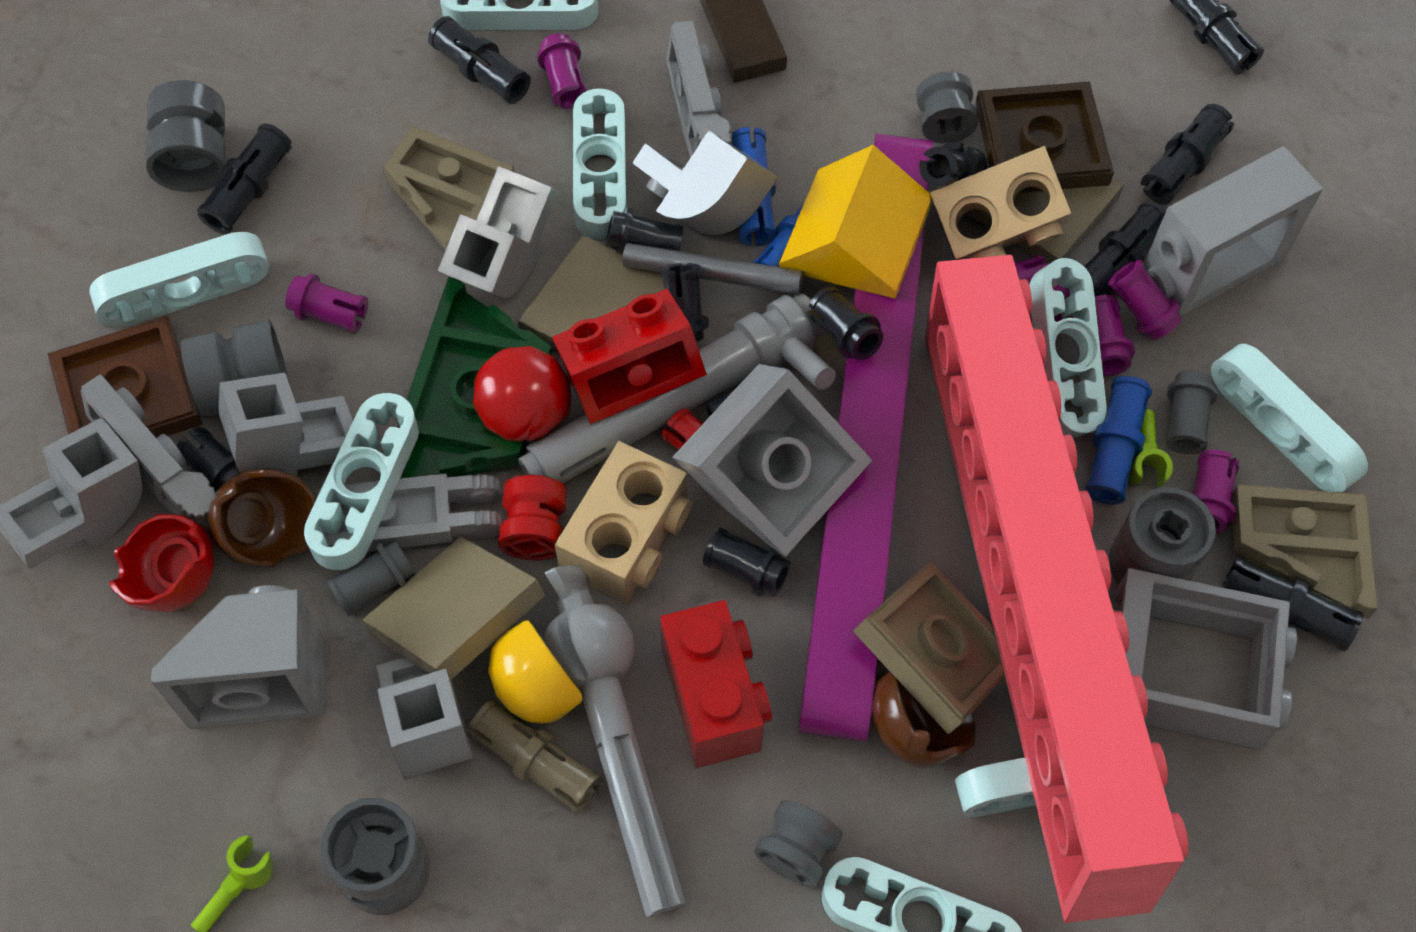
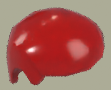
[473,346,571,442]
[109,514,214,613]

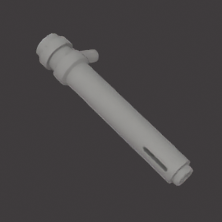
[518,293,836,483]

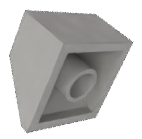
[672,364,872,556]
[151,585,324,729]

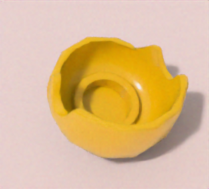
[488,620,583,724]

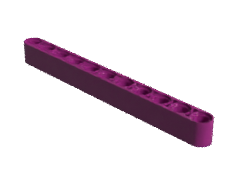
[798,133,933,742]

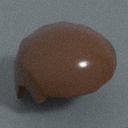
[208,468,316,567]
[872,672,976,768]

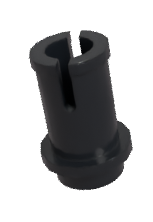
[606,207,683,254]
[661,263,709,342]
[808,287,884,360]
[177,427,240,493]
[703,527,791,597]

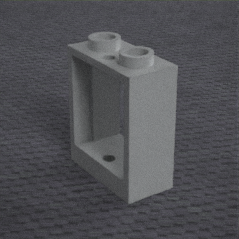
[1144,146,1324,316]
[1112,568,1297,750]

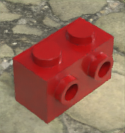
[552,288,707,425]
[660,599,772,769]

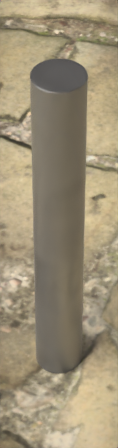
[623,243,804,295]

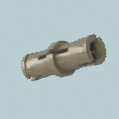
[467,699,603,814]

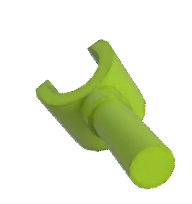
[1129,409,1173,487]
[190,835,273,932]

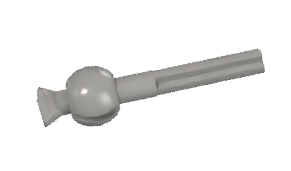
[543,565,686,917]

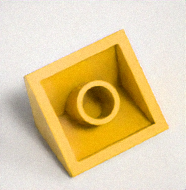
[779,145,932,299]

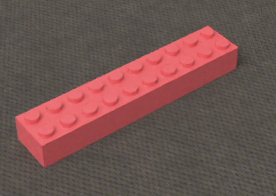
[924,254,1188,923]

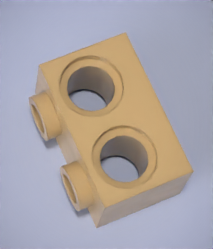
[930,146,1071,260]
[555,441,693,604]

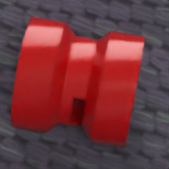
[498,475,567,561]

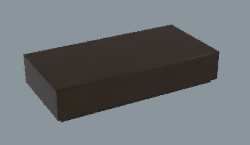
[700,0,787,82]

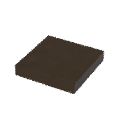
[975,81,1114,193]

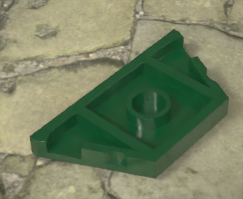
[379,277,552,480]

